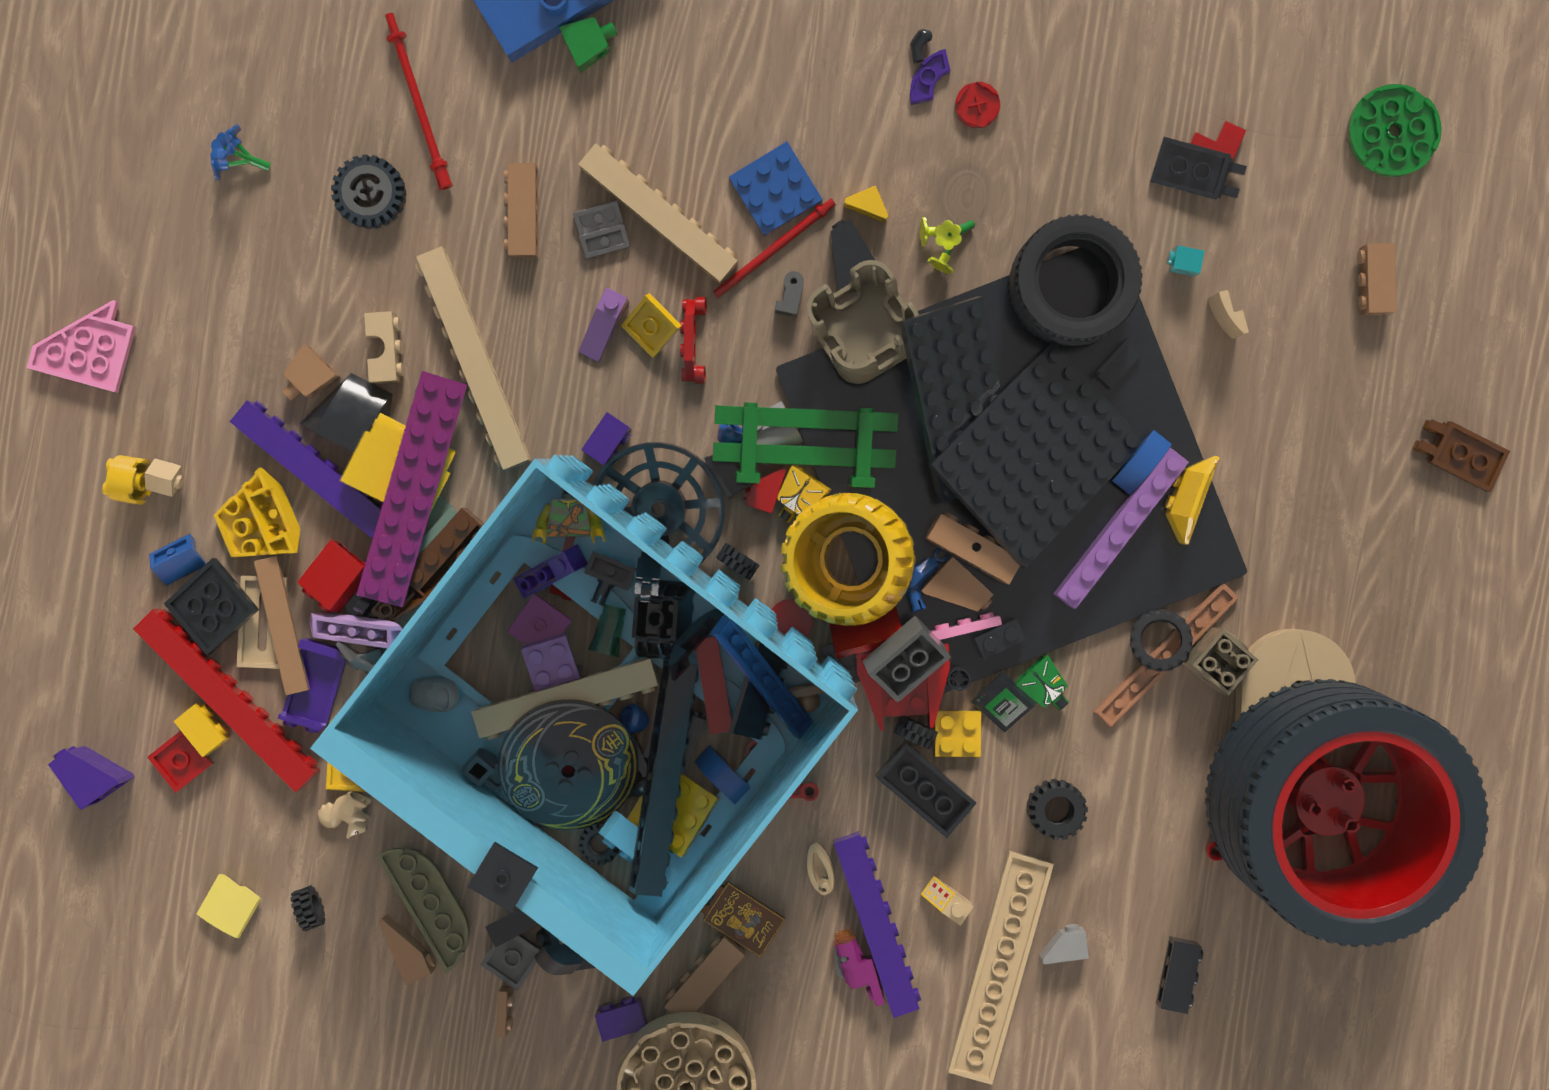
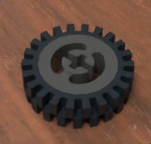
[331,154,406,229]

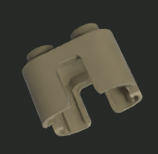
[807,260,919,384]

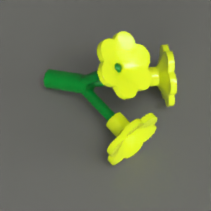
[920,217,975,275]

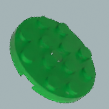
[1347,84,1442,177]

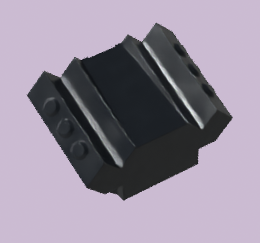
[632,580,696,659]

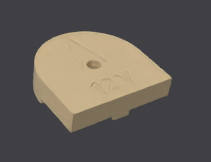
[1235,629,1356,722]

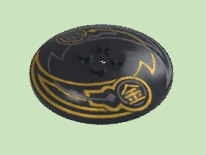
[498,699,638,830]

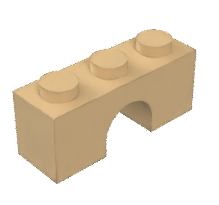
[364,311,404,384]

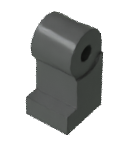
[774,271,804,318]

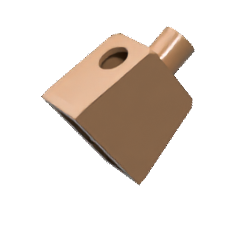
[282,344,341,401]

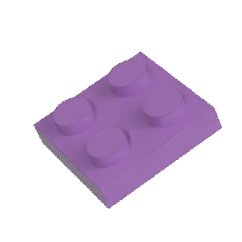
[521,633,580,691]

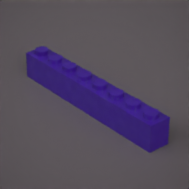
[229,400,383,538]
[833,831,922,1018]

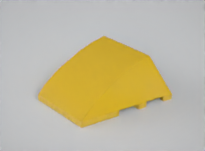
[214,467,301,557]

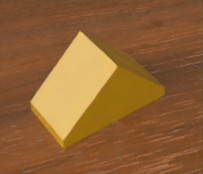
[843,185,888,223]

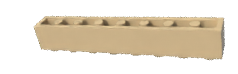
[578,143,738,285]
[471,658,659,740]

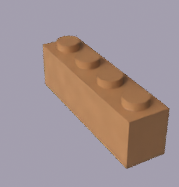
[504,163,539,259]
[664,934,745,1014]

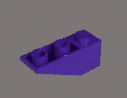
[513,544,588,599]

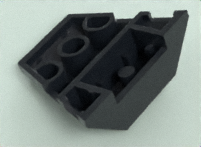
[300,373,393,452]

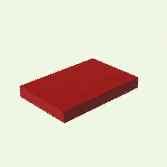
[829,606,901,659]

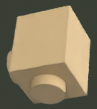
[145,459,184,497]

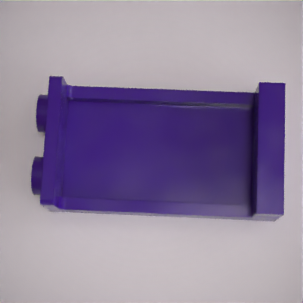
[278,638,347,733]

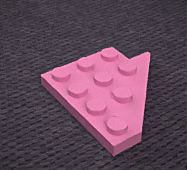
[27,300,136,393]

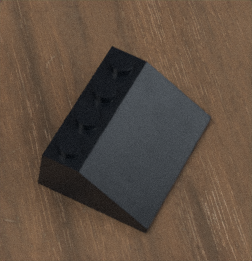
[729,640,789,740]

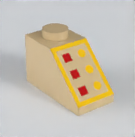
[921,875,974,926]

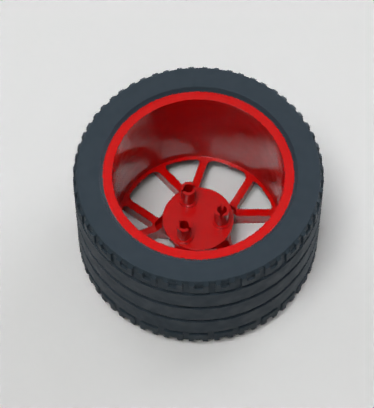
[1205,679,1489,947]

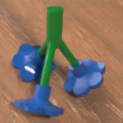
[210,124,271,181]

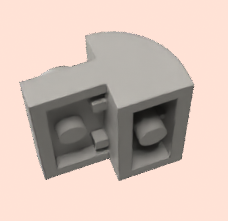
[757,401,804,466]

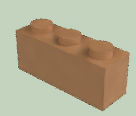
[1357,243,1397,316]

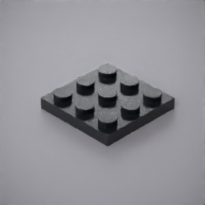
[164,558,260,655]

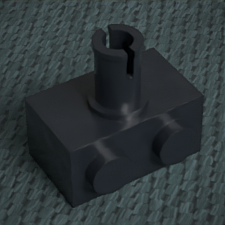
[584,551,636,606]

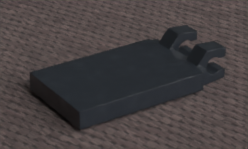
[1150,137,1247,200]

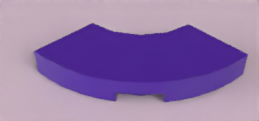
[910,49,951,105]

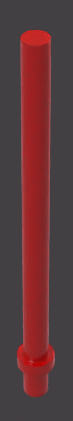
[713,198,836,298]

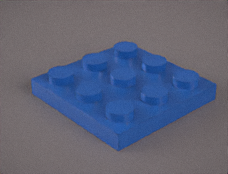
[729,141,823,237]

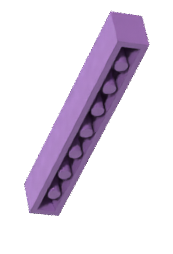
[1053,448,1189,609]

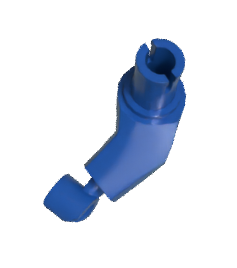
[905,549,948,613]

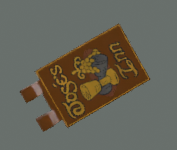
[700,881,785,958]

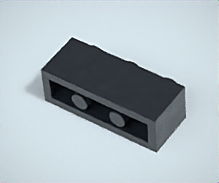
[1156,936,1203,1014]

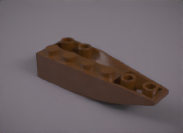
[371,508,484,622]

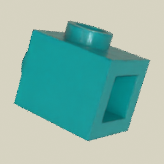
[1166,245,1205,277]

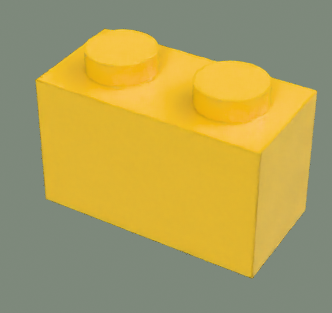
[174,702,231,757]

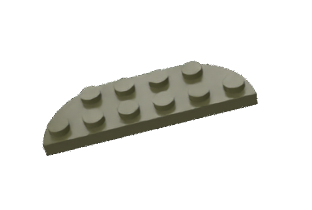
[376,848,470,974]

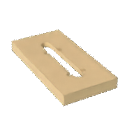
[237,575,289,669]

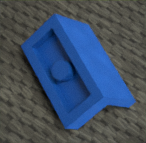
[149,534,206,586]

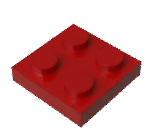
[147,730,214,793]

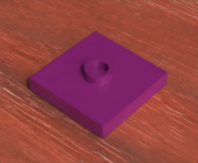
[507,593,572,645]

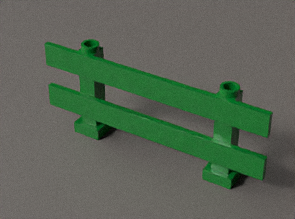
[712,402,899,488]

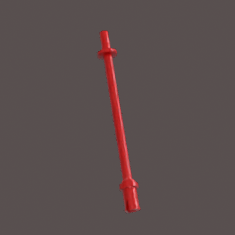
[385,13,453,191]

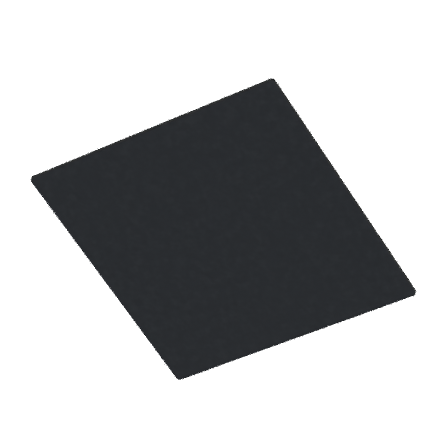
[776,247,1247,694]

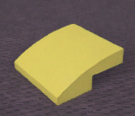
[197,874,262,938]

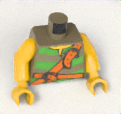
[532,487,606,544]

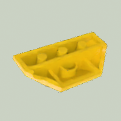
[1165,456,1220,545]

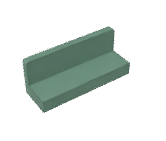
[417,496,458,557]

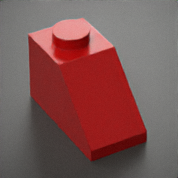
[743,469,786,514]

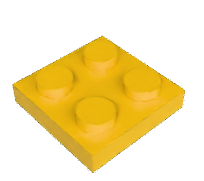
[621,293,682,358]
[934,710,981,757]

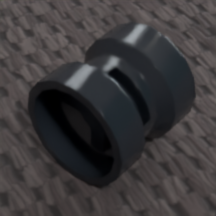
[946,666,971,691]

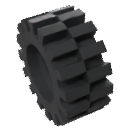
[716,543,760,580]
[893,716,938,749]
[578,821,620,865]
[290,885,325,931]

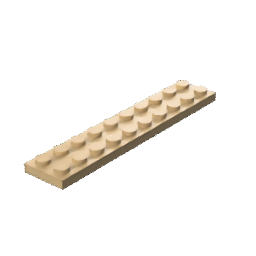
[947,851,1054,1085]

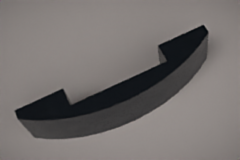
[669,608,724,681]

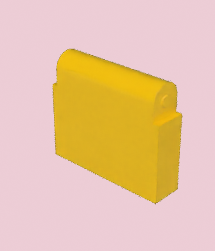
[339,413,456,515]

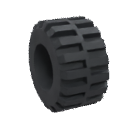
[1027,779,1088,840]

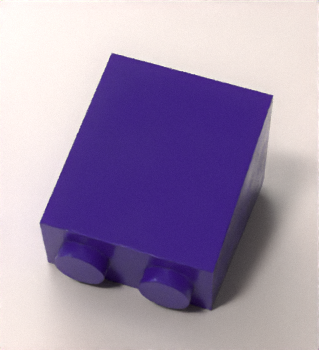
[48,746,135,810]

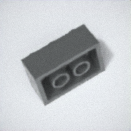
[862,616,951,702]

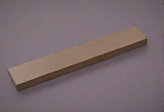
[254,556,310,695]

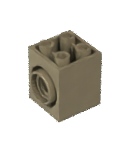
[1183,627,1259,696]

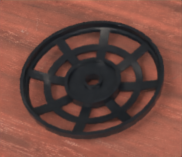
[593,442,726,565]

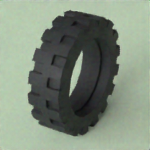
[1130,609,1193,672]

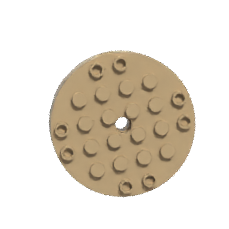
[617,1012,756,1090]

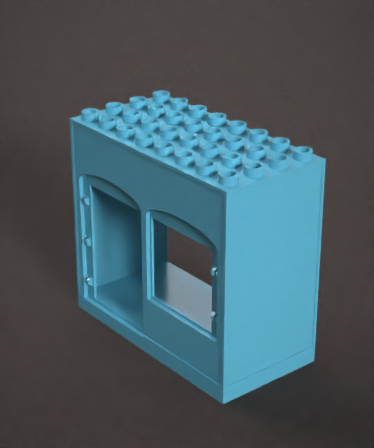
[310,454,858,996]

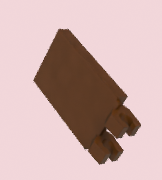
[1412,419,1510,492]

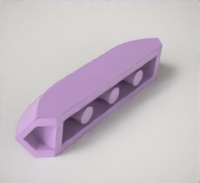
[310,613,402,649]

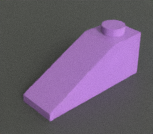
[578,287,629,362]

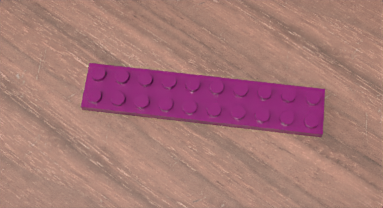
[356,371,467,607]

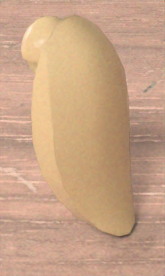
[806,843,835,895]

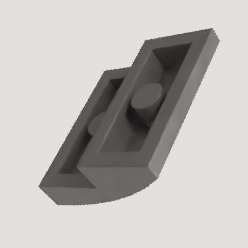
[573,200,630,259]

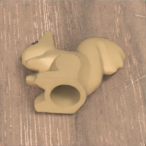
[318,791,372,839]

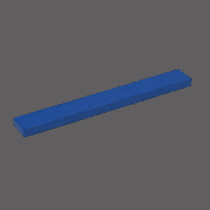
[711,614,813,739]

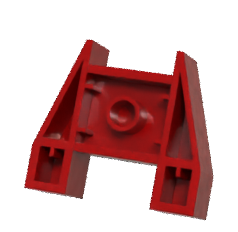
[855,643,950,731]

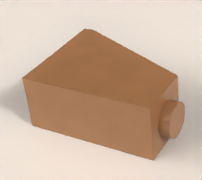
[920,557,994,611]

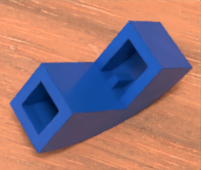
[1112,430,1172,495]
[694,745,751,804]

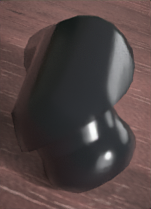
[910,29,933,63]

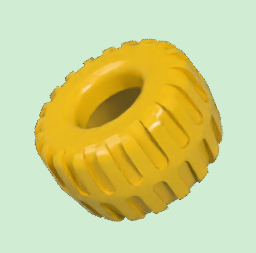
[780,493,916,626]

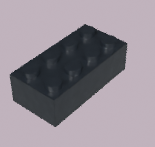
[875,740,977,838]

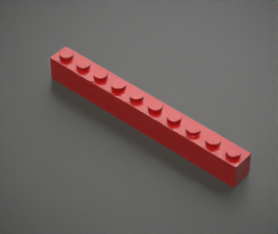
[133,609,320,792]

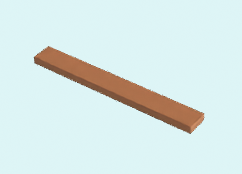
[1094,583,1239,728]

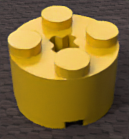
[102,455,152,505]

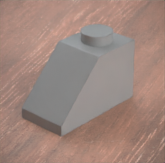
[1039,924,1089,964]

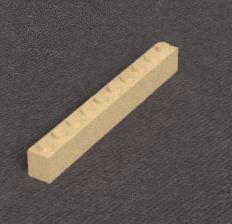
[416,246,532,471]

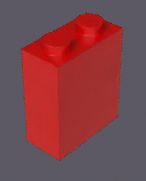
[297,539,365,613]

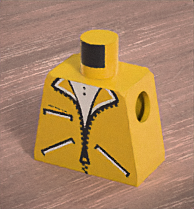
[777,465,832,523]

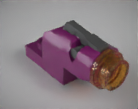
[833,929,885,1007]

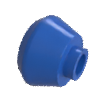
[717,424,742,443]
[620,703,649,734]

